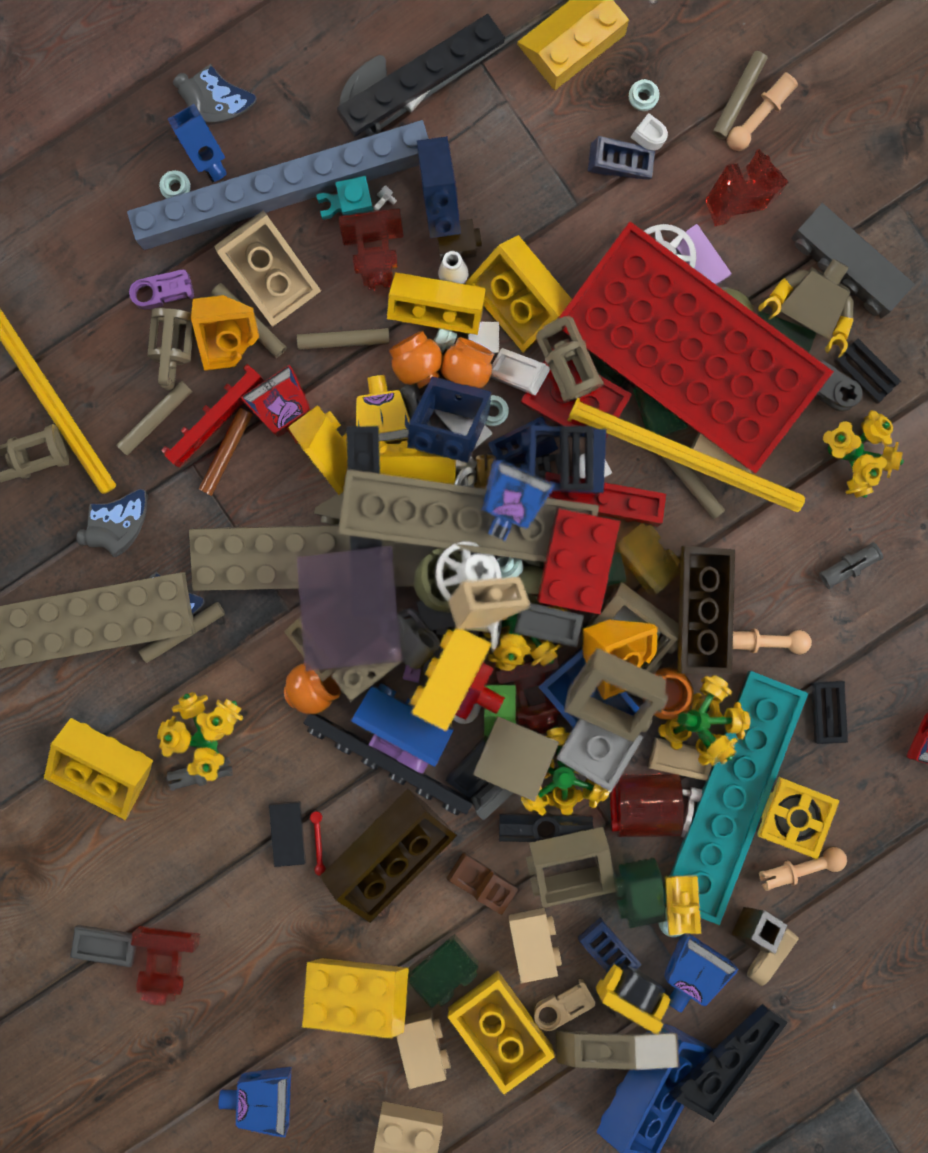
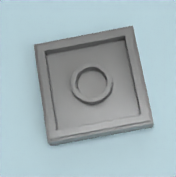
[555,718,643,792]

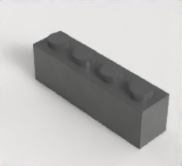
[791,203,915,318]

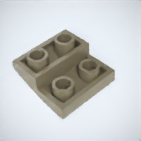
[473,716,559,802]

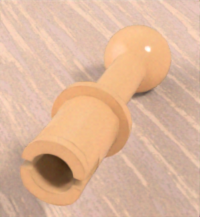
[726,72,798,151]
[733,629,812,655]
[759,847,847,891]

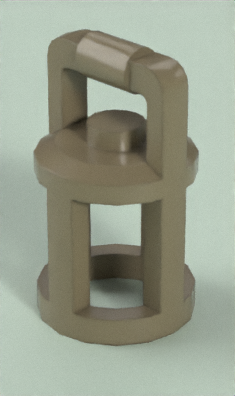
[147,308,194,391]
[536,316,604,403]
[0,424,69,483]

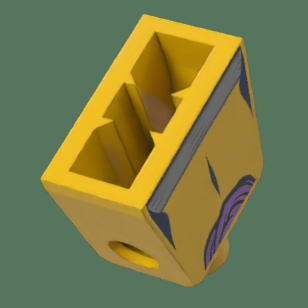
[356,375,410,444]

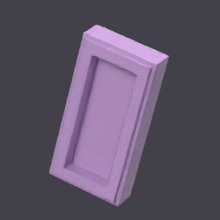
[672,224,732,285]

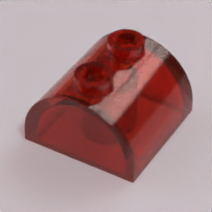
[616,774,684,837]

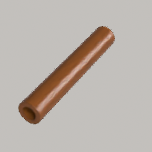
[199,407,253,496]

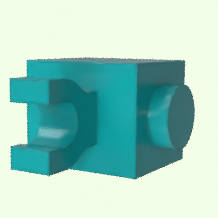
[316,176,375,223]

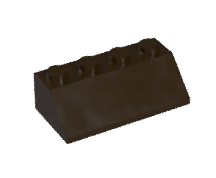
[678,546,735,674]
[320,789,457,923]

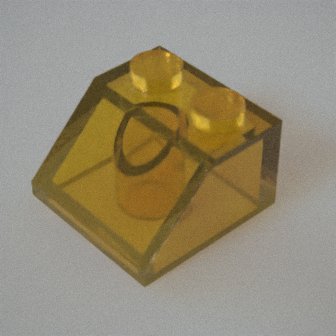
[614,522,681,595]

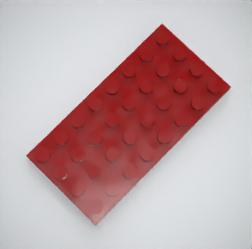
[559,221,834,474]

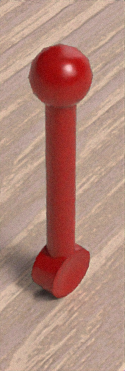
[610,785,618,832]
[310,811,326,876]

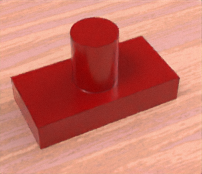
[455,662,505,720]

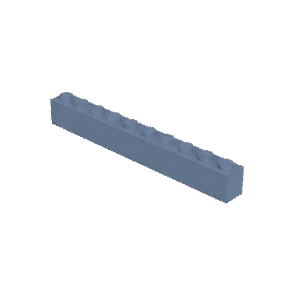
[127,120,429,250]

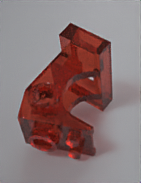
[705,149,789,226]
[339,208,404,290]
[495,657,562,734]
[131,926,200,1006]

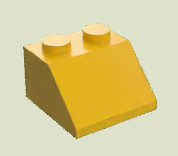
[288,405,348,495]

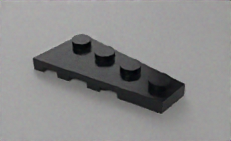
[668,1004,788,1122]

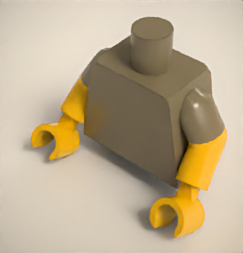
[758,258,854,357]

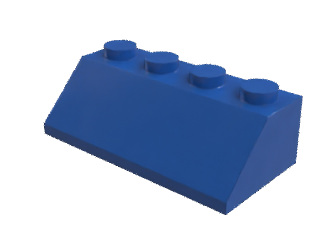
[596,1023,714,1153]

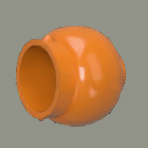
[389,330,443,388]
[440,337,494,389]
[284,662,341,715]
[642,667,694,720]

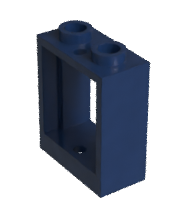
[417,136,461,238]
[407,377,492,463]
[520,425,606,494]

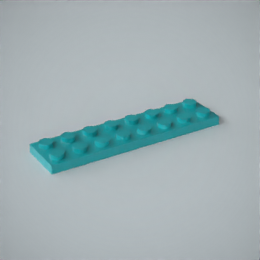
[660,670,808,925]

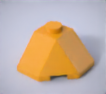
[191,295,259,371]
[583,619,658,700]

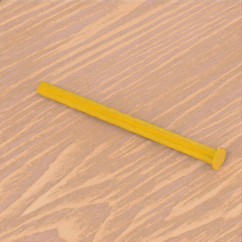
[0,309,116,494]
[568,397,805,512]

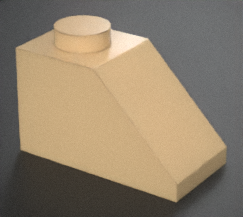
[448,577,530,630]

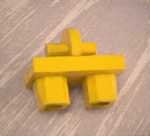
[665,875,701,936]

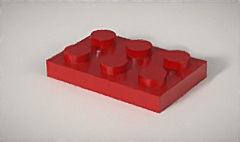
[520,348,632,440]
[537,508,620,614]

